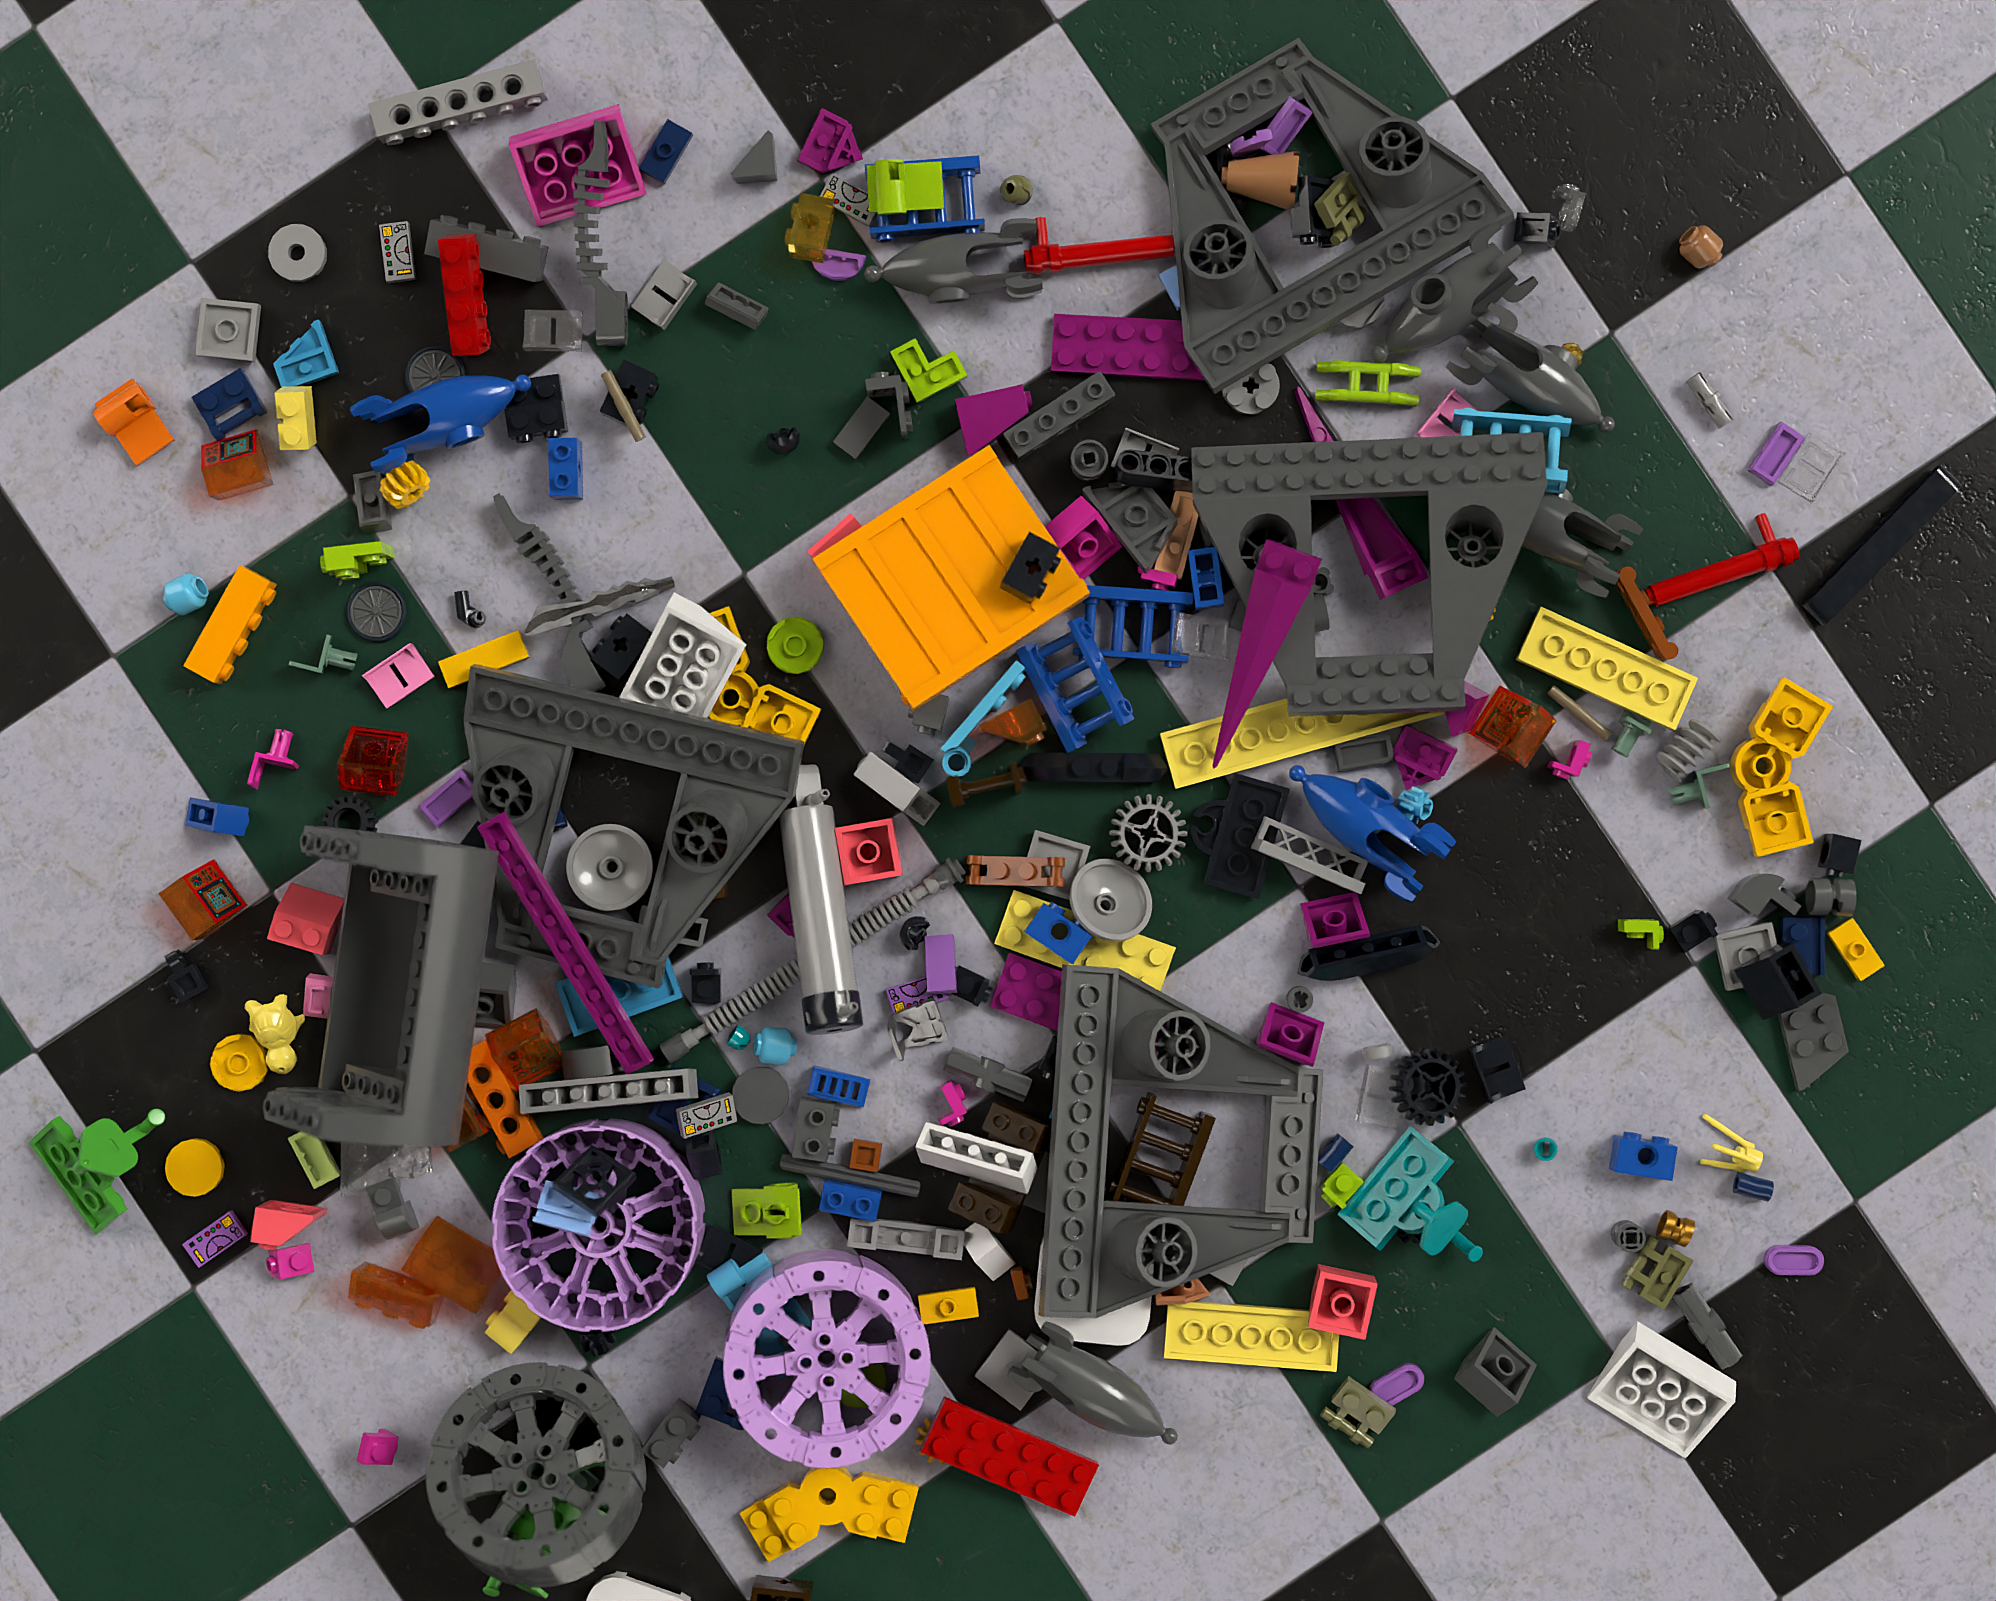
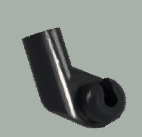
[454,591,486,628]

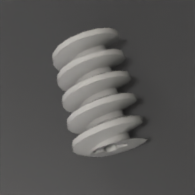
[1656,719,1721,783]

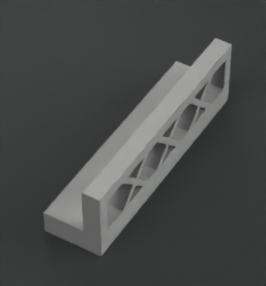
[1251,816,1368,894]

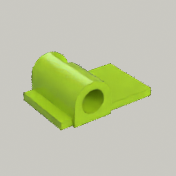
[866,159,944,215]
[731,1182,802,1239]

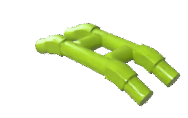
[1315,360,1421,406]

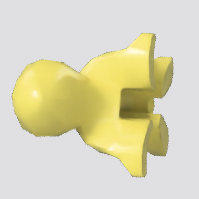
[245,995,305,1074]

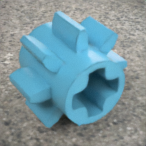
[1397,786,1433,824]

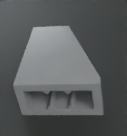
[853,751,941,826]

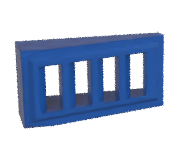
[807,1065,871,1107]

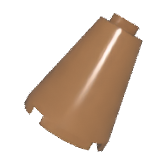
[1221,151,1299,210]

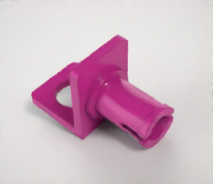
[247,729,299,790]

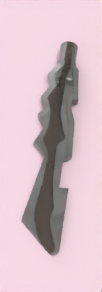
[524,576,675,637]

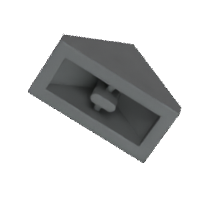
[730,130,778,184]

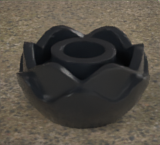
[765,427,801,454]
[899,916,930,950]

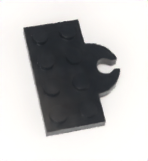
[1190,773,1290,899]

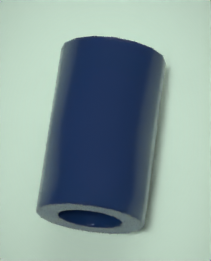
[1318,1133,1354,1173]
[1733,1172,1774,1202]

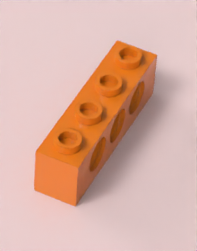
[467,1038,544,1158]

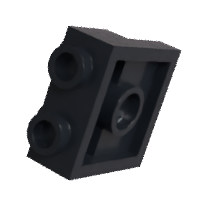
[1291,175,1335,248]
[504,374,569,443]

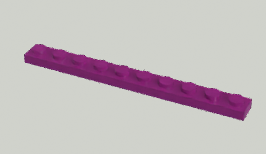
[477,811,654,1074]

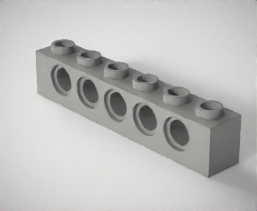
[368,59,548,145]
[519,1069,698,1114]

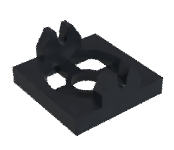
[552,1145,637,1218]

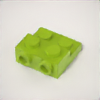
[320,541,395,580]

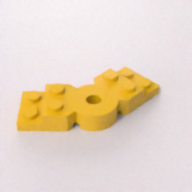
[709,606,821,745]
[1730,677,1833,857]
[739,1466,919,1563]

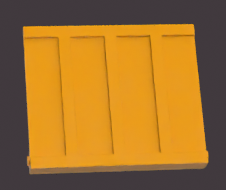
[812,445,1090,712]

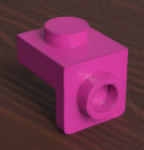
[1138,566,1179,591]
[1547,740,1592,780]
[938,1079,967,1127]
[266,1243,314,1279]
[356,1429,399,1465]

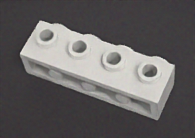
[915,1122,1038,1194]

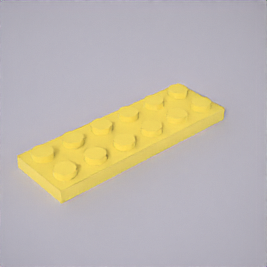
[1516,607,1698,731]
[994,890,1176,991]
[1163,1301,1339,1372]

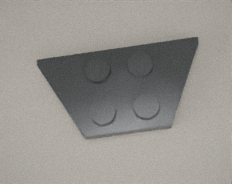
[1082,482,1178,574]
[1778,993,1849,1091]

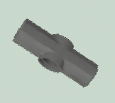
[943,1047,1033,1102]
[1672,1283,1742,1370]

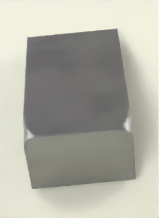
[353,471,392,534]

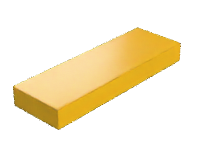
[438,630,530,689]

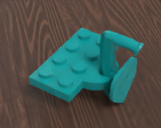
[1338,1126,1483,1262]

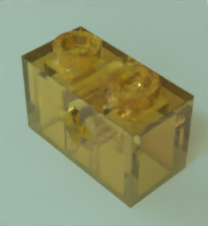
[785,193,835,263]

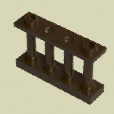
[946,762,1026,808]
[1106,1091,1216,1206]

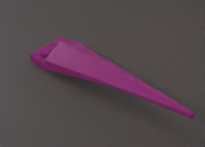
[1294,387,1429,600]
[1212,539,1322,769]

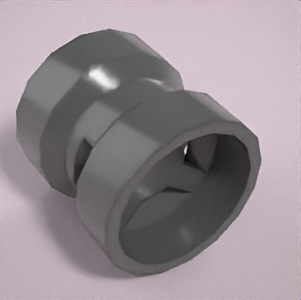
[1611,1220,1646,1253]

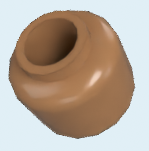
[1679,225,1723,269]

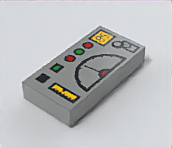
[819,173,877,227]
[379,221,417,283]
[676,1092,737,1139]

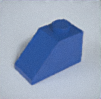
[185,797,249,836]

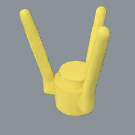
[1700,1114,1763,1173]

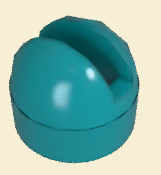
[726,1025,750,1050]
[1534,1137,1558,1161]

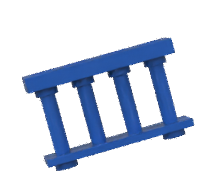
[865,155,985,243]
[1073,585,1193,668]
[1016,616,1134,753]

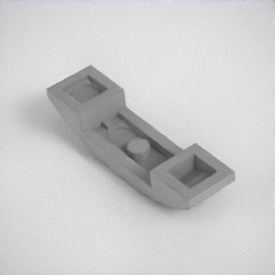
[847,1217,965,1260]

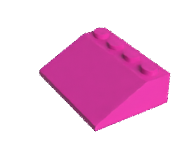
[509,104,647,227]

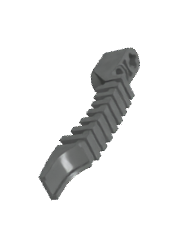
[573,120,628,346]
[493,493,607,692]

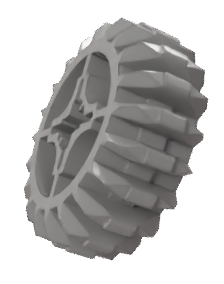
[1109,794,1187,872]

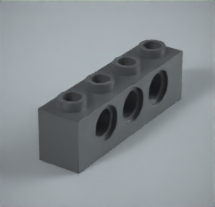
[1003,371,1116,462]

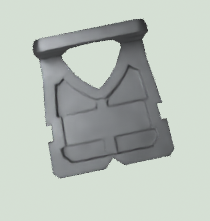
[888,998,948,1061]

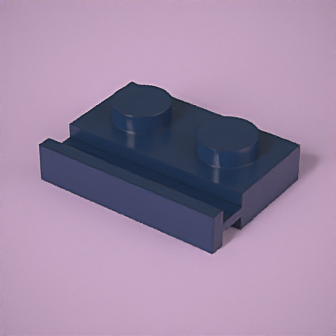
[1780,917,1825,975]

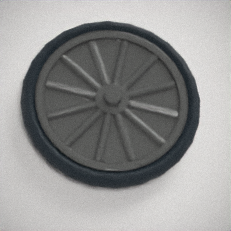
[405,346,465,393]
[346,582,407,642]

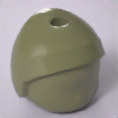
[1000,175,1033,205]

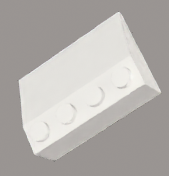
[619,593,746,718]
[1587,1321,1736,1458]

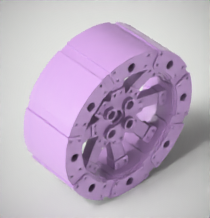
[492,1118,705,1332]
[723,1249,930,1468]

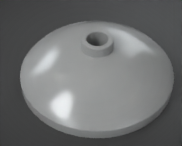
[566,824,653,911]
[1069,859,1152,942]

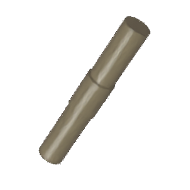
[601,370,646,442]
[1547,685,1612,741]

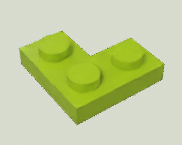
[890,338,968,404]

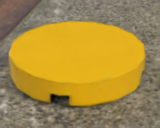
[210,1034,269,1092]
[165,1138,225,1197]

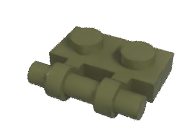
[1314,172,1367,246]
[1620,1234,1694,1310]
[1320,1376,1396,1448]

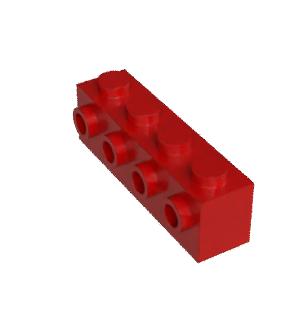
[438,233,491,356]

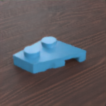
[273,320,339,388]

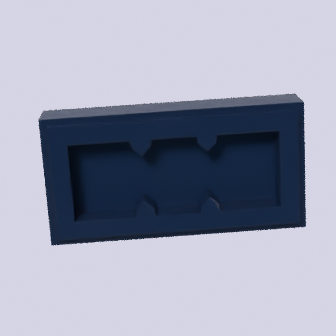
[639,119,693,184]

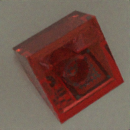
[337,726,409,797]

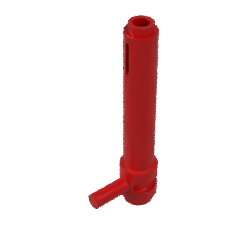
[1024,217,1175,275]
[1644,513,1800,607]

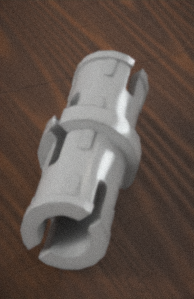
[1686,371,1734,429]

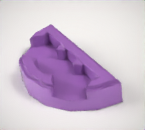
[1230,129,1273,158]
[810,246,867,281]

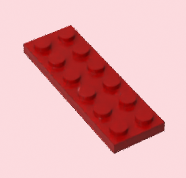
[919,1396,1099,1517]

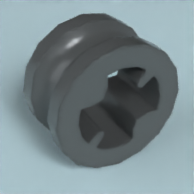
[1286,986,1313,1012]

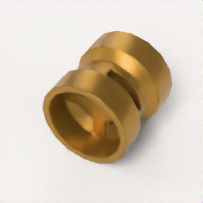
[1656,1210,1695,1247]

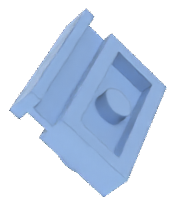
[532,1180,603,1237]

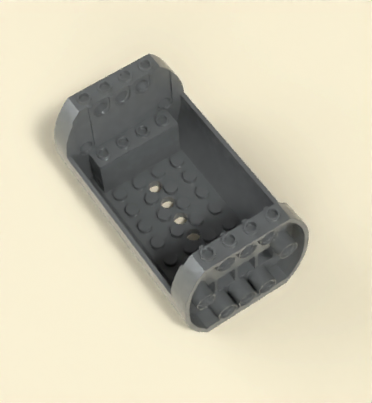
[263,825,499,1147]

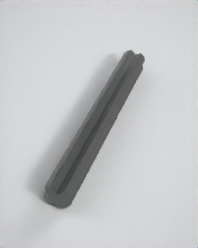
[780,1154,921,1197]

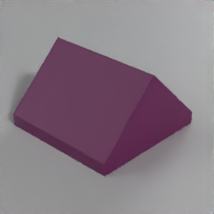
[1444,681,1490,737]
[1300,892,1370,948]
[1255,1002,1325,1067]

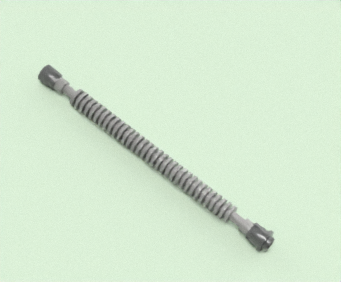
[660,857,966,1064]

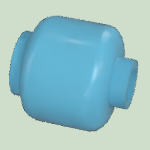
[163,573,208,615]
[753,1027,797,1065]

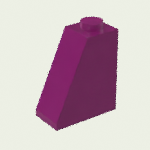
[955,384,1033,458]

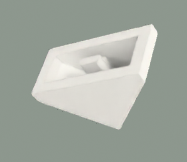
[964,1222,1016,1281]

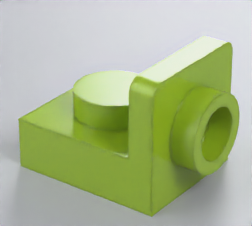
[1618,919,1664,950]
[1319,1162,1364,1209]

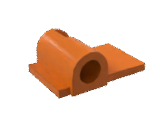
[93,378,175,466]

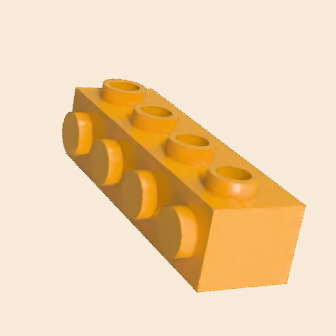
[183,565,277,684]

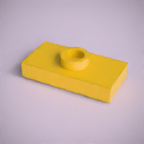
[1826,917,1885,981]
[918,1287,979,1325]

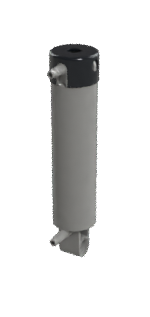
[779,764,863,1035]

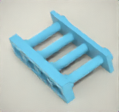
[1452,408,1572,494]

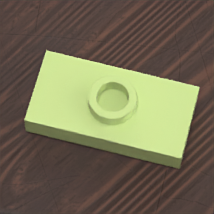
[288,1132,342,1189]

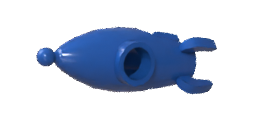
[350,374,531,475]
[1289,765,1456,904]

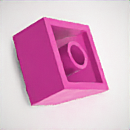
[1045,496,1123,580]

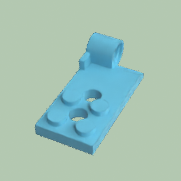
[941,660,1026,777]
[707,1251,824,1380]

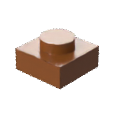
[849,1138,883,1172]
[1011,1266,1033,1301]

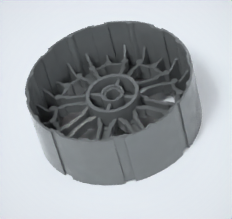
[426,1362,646,1588]

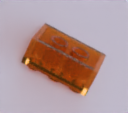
[401,1215,502,1315]
[348,1261,447,1329]

